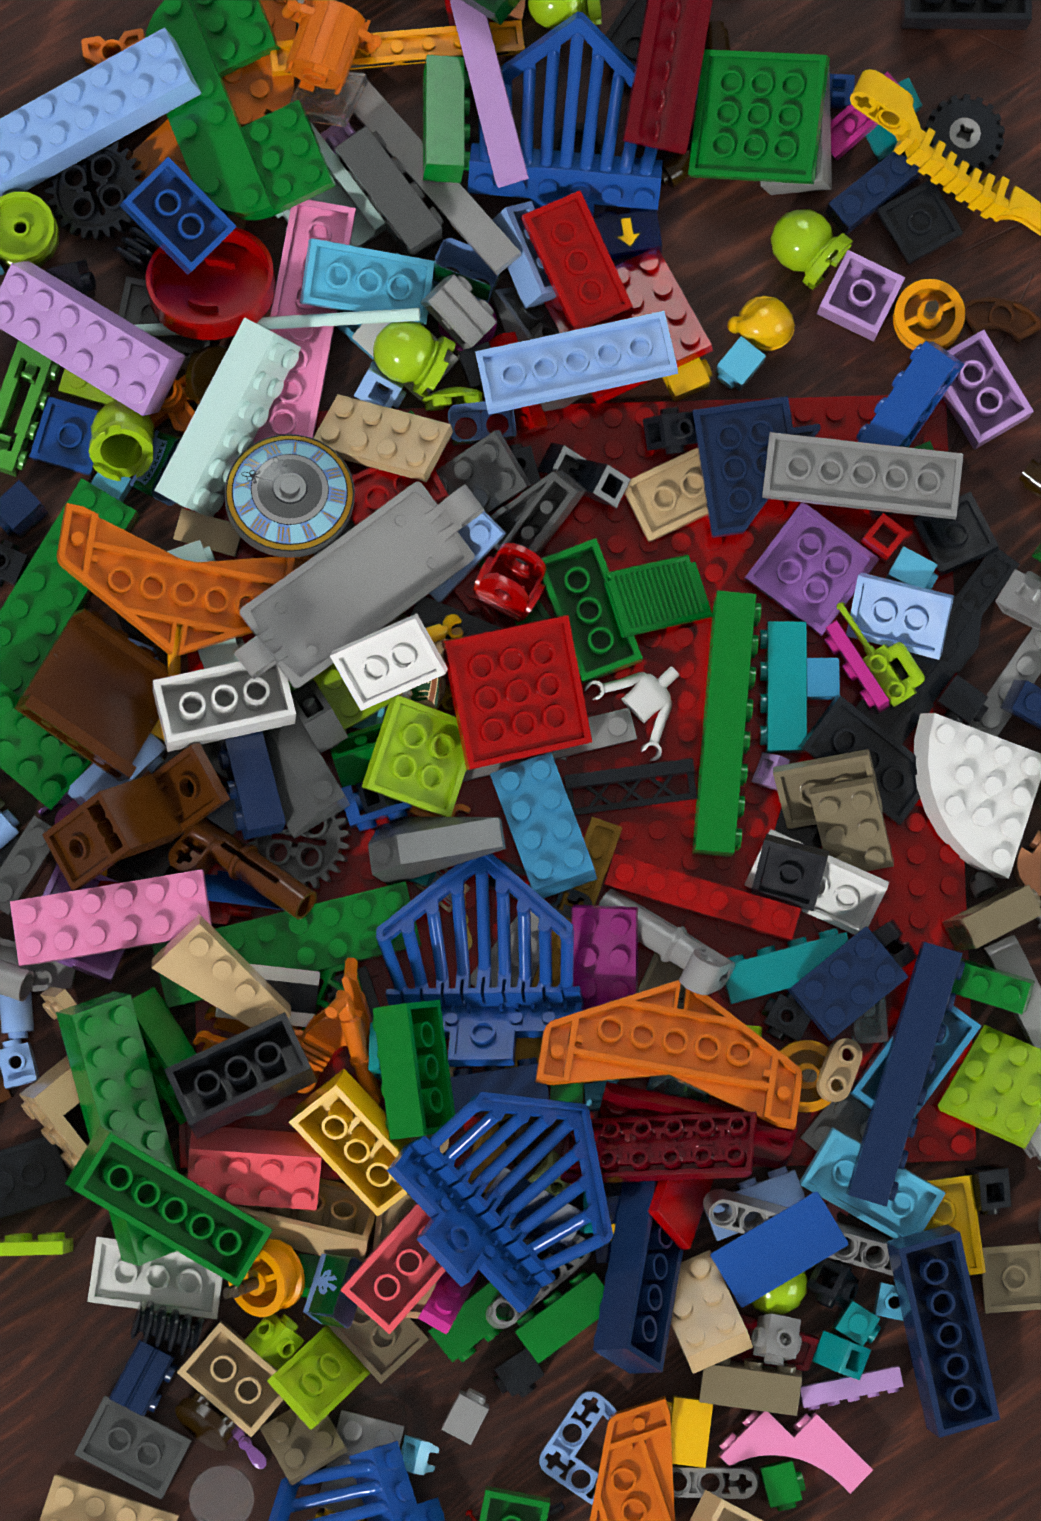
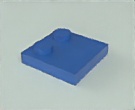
[29,396,98,477]

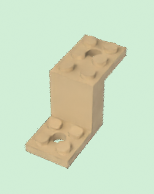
[19,987,87,1170]

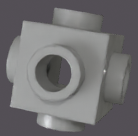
[752,1314,802,1365]

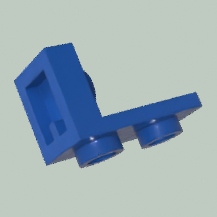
[341,785,412,832]

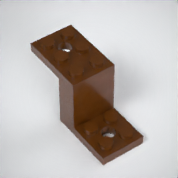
[42,742,230,891]

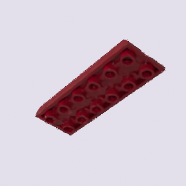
[622,0,713,155]
[598,1082,799,1169]
[560,1111,757,1184]

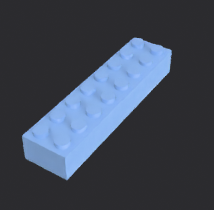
[0,27,202,197]

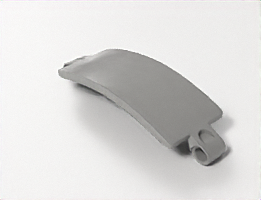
[234,481,485,688]

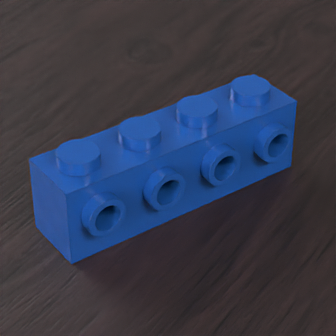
[856,341,965,448]

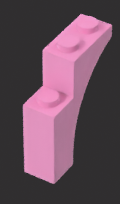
[718,1410,873,1494]

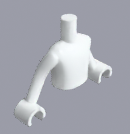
[584,666,680,761]

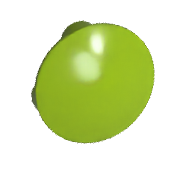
[422,387,484,411]

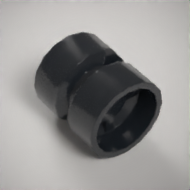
[872,919,917,968]

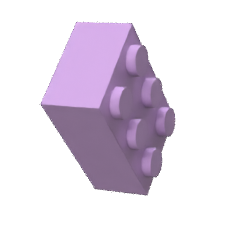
[942,330,1034,450]

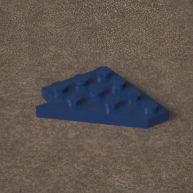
[692,396,821,538]

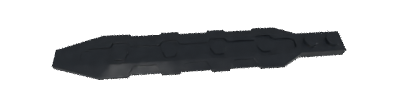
[774,549,1020,848]

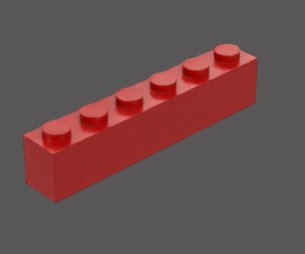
[603,853,801,941]

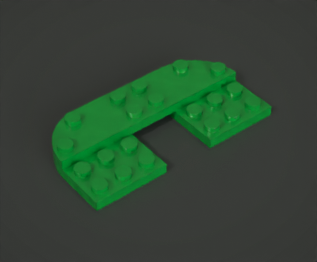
[145,0,336,220]

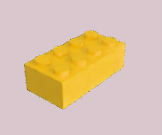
[289,1069,412,1217]

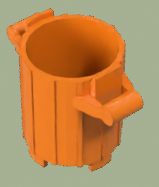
[282,0,382,95]

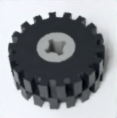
[924,94,1005,176]

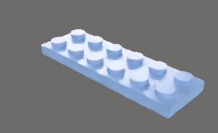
[475,311,678,415]

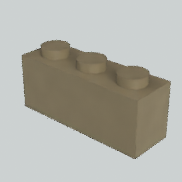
[699,1357,802,1416]

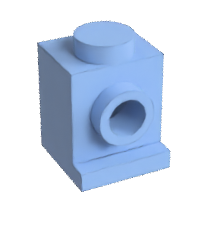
[354,361,407,409]
[0,1038,40,1089]

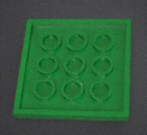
[688,49,830,184]

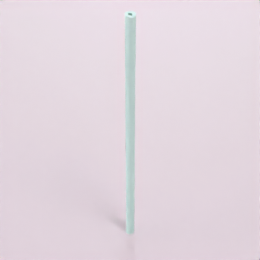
[135,308,421,336]

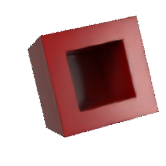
[860,513,909,563]

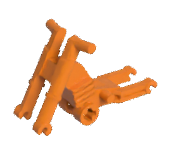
[193,957,382,1105]

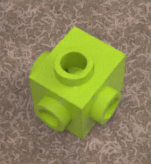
[244,1314,305,1370]

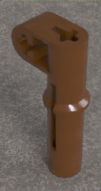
[168,817,317,919]

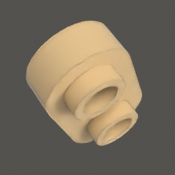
[816,1038,862,1102]

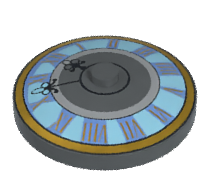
[225,434,355,558]

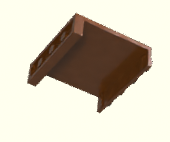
[14,608,168,781]

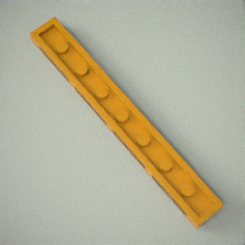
[270,20,525,77]

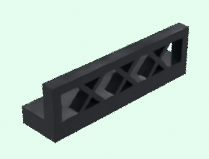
[564,758,697,816]

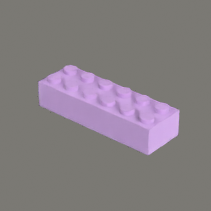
[0,261,186,416]

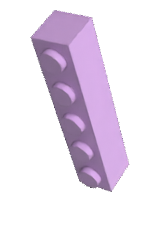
[800,1365,904,1411]

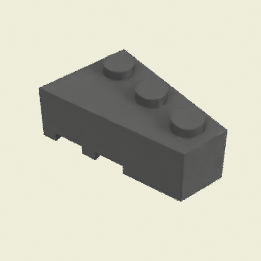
[490,470,587,566]

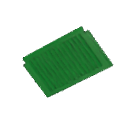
[604,555,713,638]

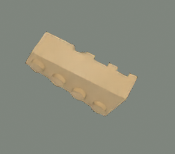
[151,914,291,1028]

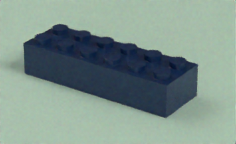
[593,1181,684,1374]
[886,1225,1000,1438]

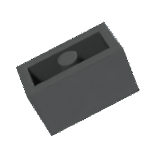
[291,679,348,753]

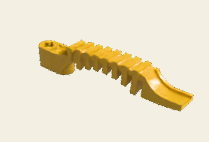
[850,69,1041,236]

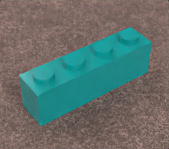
[760,621,807,753]
[724,928,848,1005]

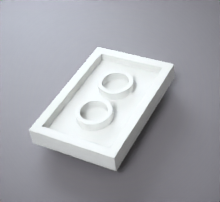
[330,614,448,711]

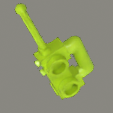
[837,602,925,707]

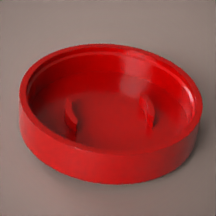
[146,227,276,340]

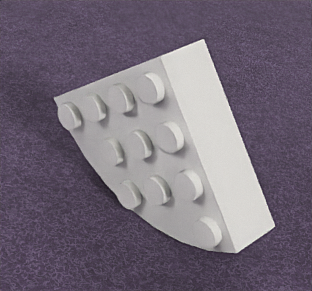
[914,713,1041,879]

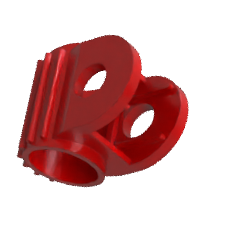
[473,543,547,622]

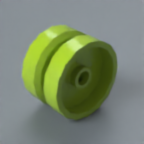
[0,191,60,267]

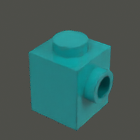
[832,1301,881,1346]
[812,1331,871,1380]

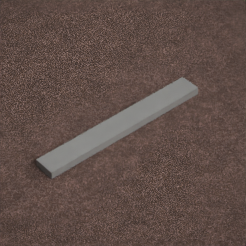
[338,73,521,275]

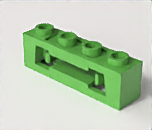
[0,340,60,477]

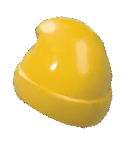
[727,296,795,351]

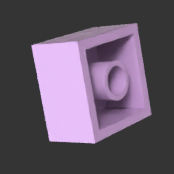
[817,250,905,342]

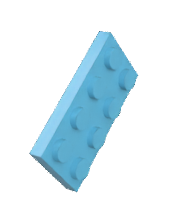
[300,238,434,325]
[799,1127,946,1239]

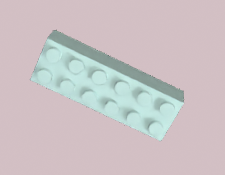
[155,317,301,517]

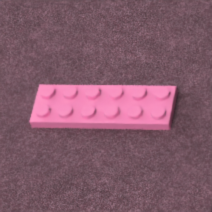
[10,869,212,967]

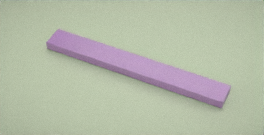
[450,0,529,188]

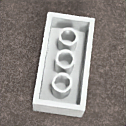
[153,661,296,752]

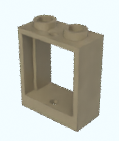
[942,885,1041,951]

